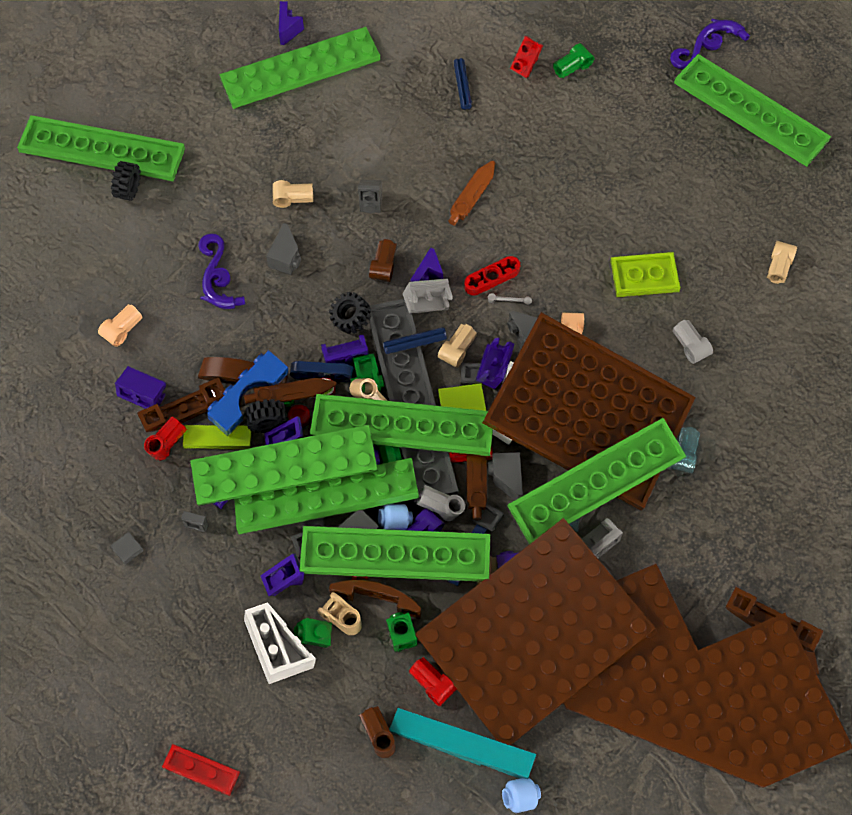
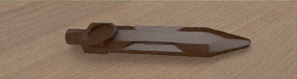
[243,378,336,404]
[467,454,487,521]

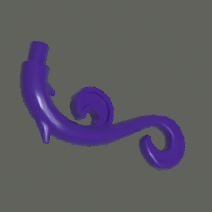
[670,19,750,69]
[198,234,246,309]

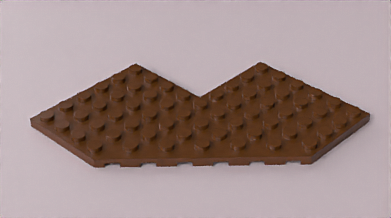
[563,564,852,788]

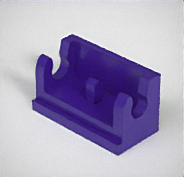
[321,335,369,365]
[475,338,514,389]
[115,366,166,409]

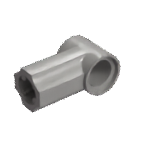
[673,320,713,364]
[417,485,465,521]

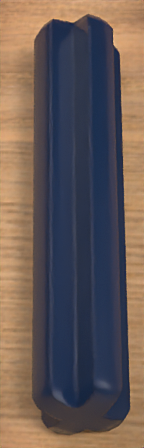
[454,58,472,110]
[383,327,447,354]

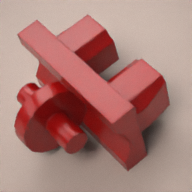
[510,36,543,78]

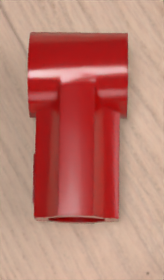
[144,416,188,461]
[409,657,457,707]

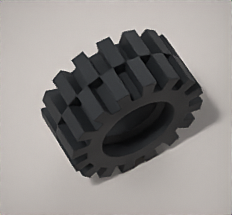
[111,161,141,201]
[329,292,371,334]
[245,399,288,433]

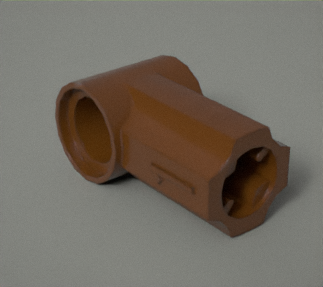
[369,239,397,282]
[359,706,396,758]

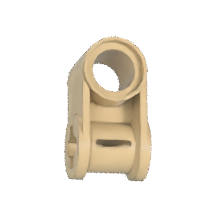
[317,592,362,635]

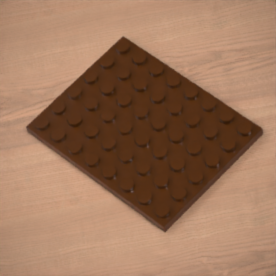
[482,312,696,511]
[415,518,656,746]

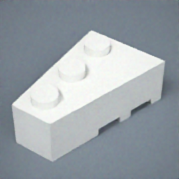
[244,602,316,684]

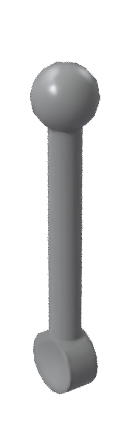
[488,293,532,305]

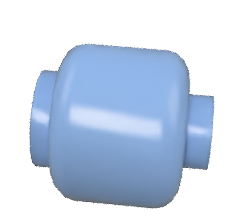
[378,503,413,530]
[502,778,541,813]

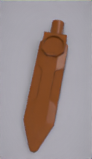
[448,161,495,225]

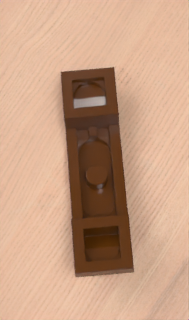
[198,357,288,384]
[137,377,225,432]
[329,580,421,619]
[725,587,823,652]

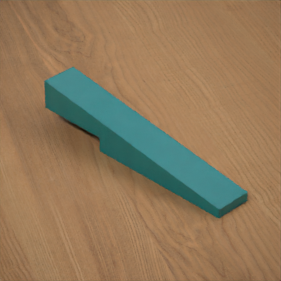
[389,708,536,779]

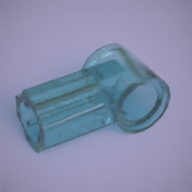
[670,427,700,474]

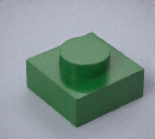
[353,354,379,377]

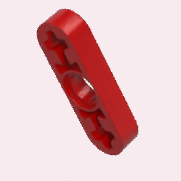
[464,256,520,296]

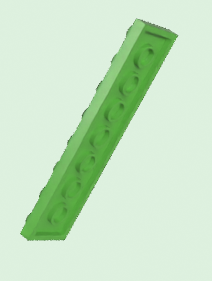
[219,27,380,109]
[674,54,831,167]
[17,115,185,181]
[310,394,493,456]
[507,418,687,544]
[190,425,378,506]
[234,458,419,534]
[300,526,490,582]

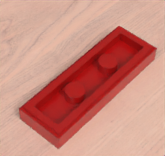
[162,744,240,796]

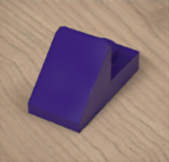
[279,1,304,45]
[410,248,443,282]
[264,416,303,445]
[261,553,304,596]

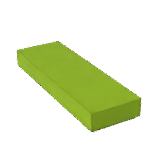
[183,425,252,449]

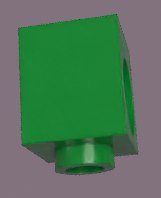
[386,612,417,652]

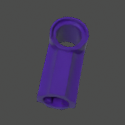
[406,508,445,532]

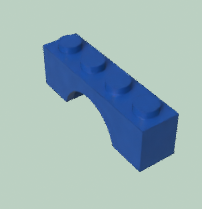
[207,350,288,436]

